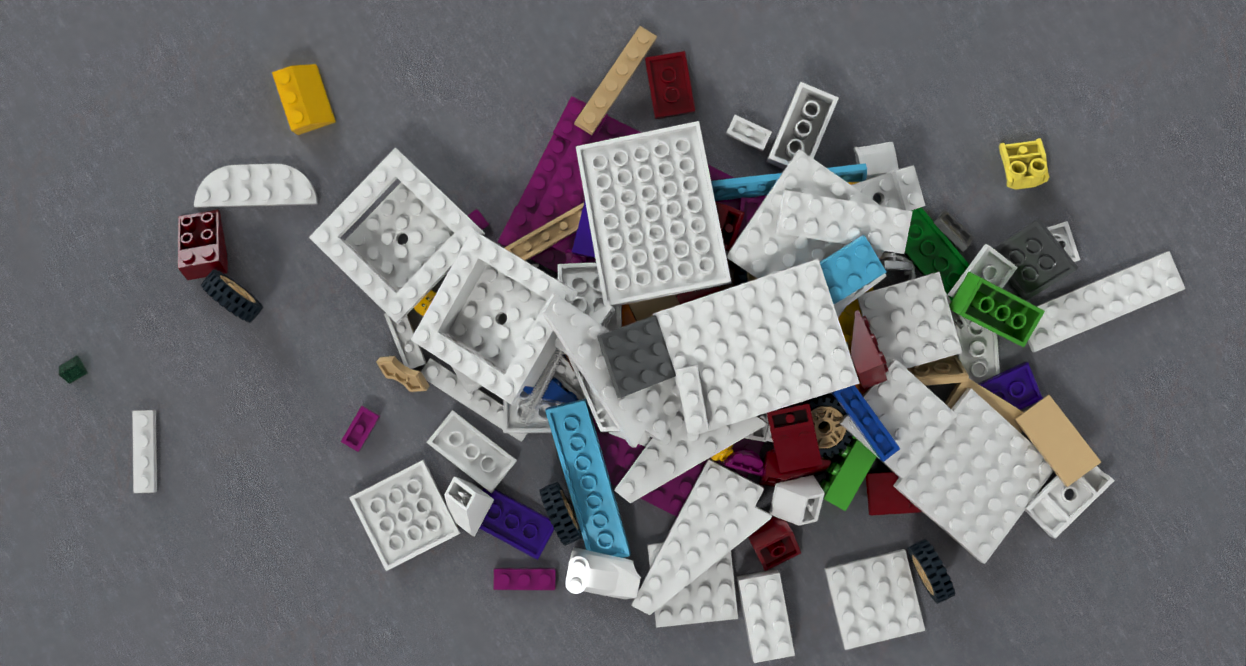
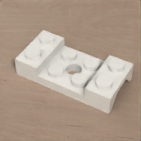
[852,165,925,211]
[1025,466,1115,539]

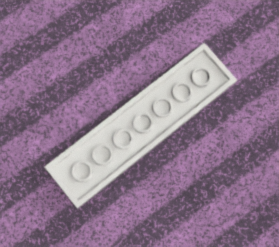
[1028,251,1185,352]

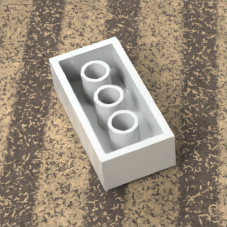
[766,82,839,170]
[736,569,795,663]

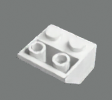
[769,475,825,526]
[444,476,494,537]

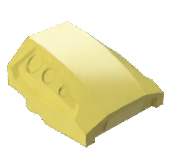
[999,138,1050,190]

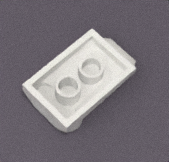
[565,547,641,599]

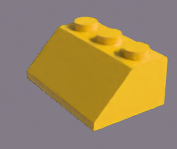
[272,64,336,135]

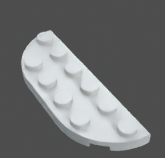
[194,164,318,208]

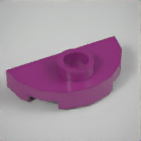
[724,450,764,477]

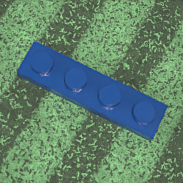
[832,385,900,462]

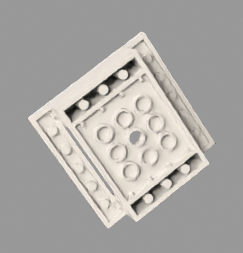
[309,147,485,324]
[411,230,578,405]

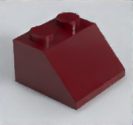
[748,516,801,571]

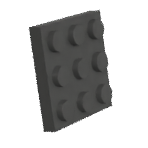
[993,218,1078,301]
[597,315,676,398]

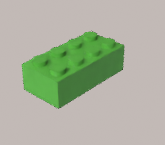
[949,272,1045,347]
[819,436,876,511]

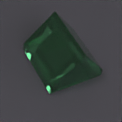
[59,356,88,384]

